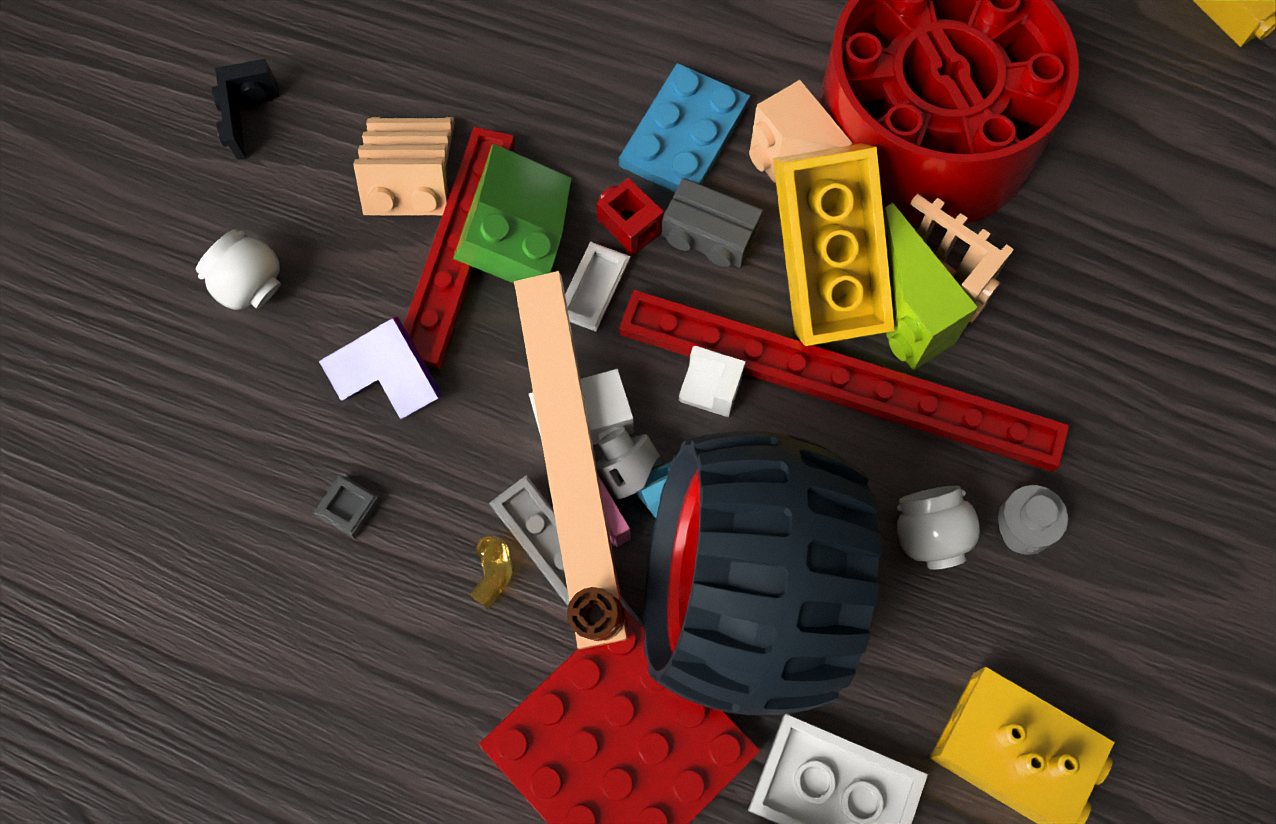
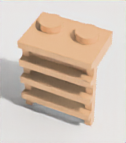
[353,117,455,215]
[910,194,1014,323]

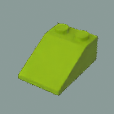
[883,203,978,371]

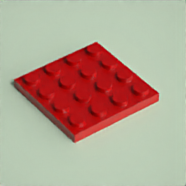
[478,607,760,824]

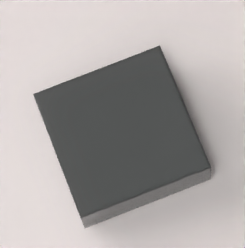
[313,474,381,539]

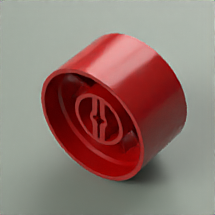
[818,0,1079,229]

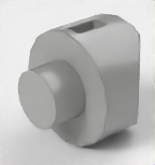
[596,427,662,499]
[998,485,1069,555]

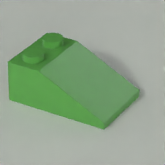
[453,144,571,283]

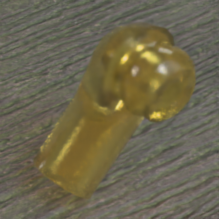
[469,535,514,610]

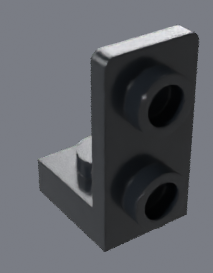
[212,59,279,160]

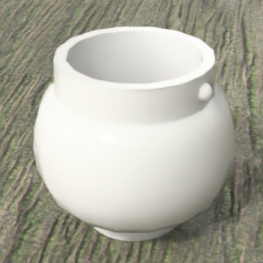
[196,229,281,310]
[897,486,980,569]

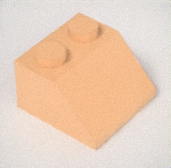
[749,80,853,183]

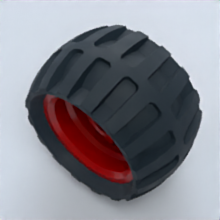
[643,430,881,715]

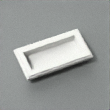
[565,242,630,332]

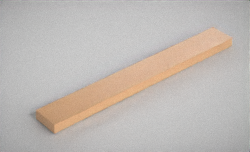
[514,271,629,649]

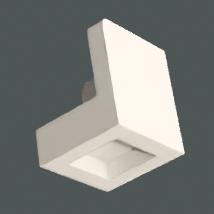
[679,346,746,417]

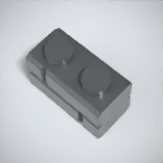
[662,178,764,268]

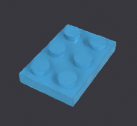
[619,63,750,192]

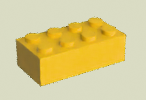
[773,143,895,346]

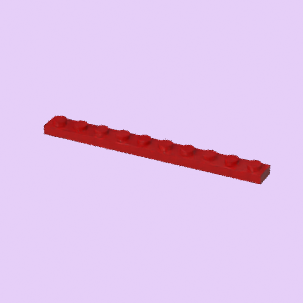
[619,290,1069,472]

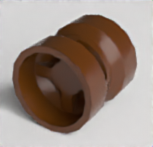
[567,587,625,642]

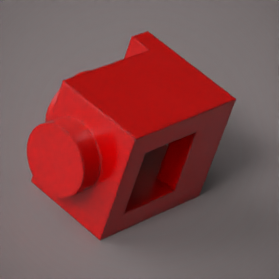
[596,177,664,258]

